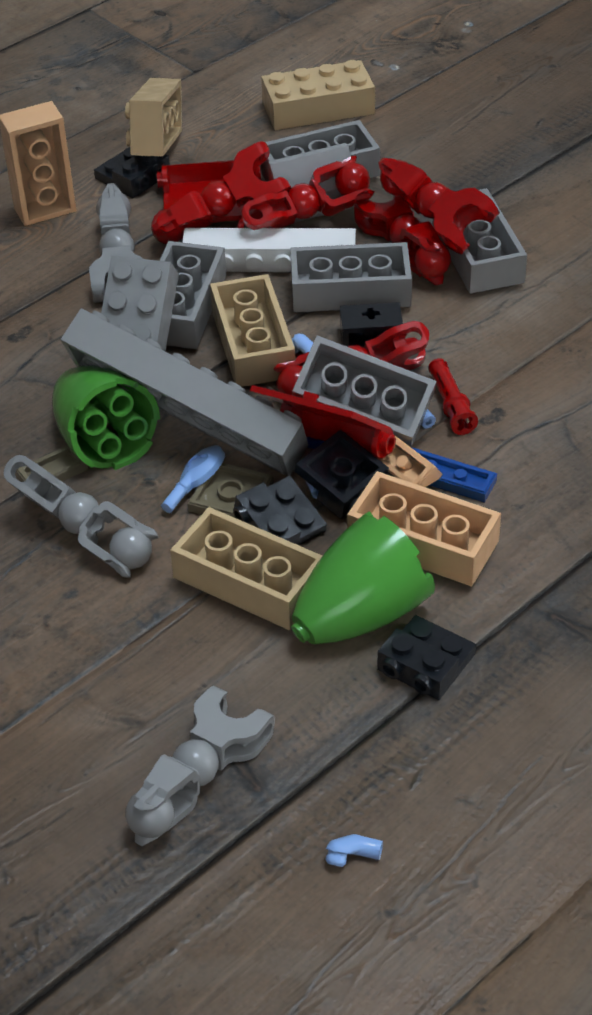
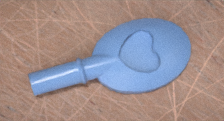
[161,445,225,513]

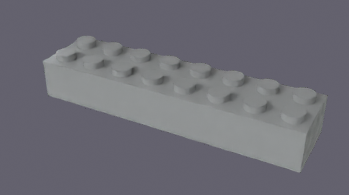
[60,308,308,477]

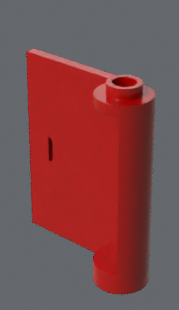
[157,160,261,223]
[250,385,396,459]

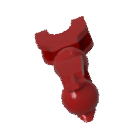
[151,141,291,244]
[237,156,375,230]
[378,158,500,255]
[353,195,451,285]
[273,321,429,395]

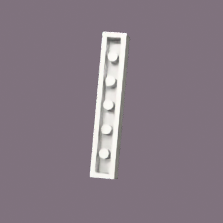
[183,228,356,272]

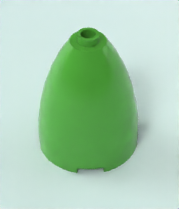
[52,365,160,470]
[291,511,435,644]

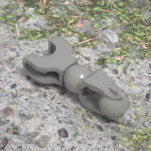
[89,183,143,303]
[3,455,159,578]
[125,686,275,846]

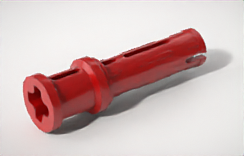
[428,358,479,435]

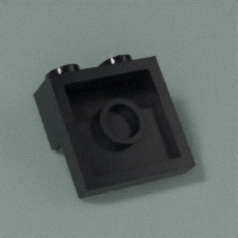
[94,147,170,198]
[294,429,389,519]
[233,476,327,545]
[377,615,477,700]

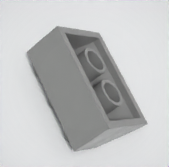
[268,143,354,223]

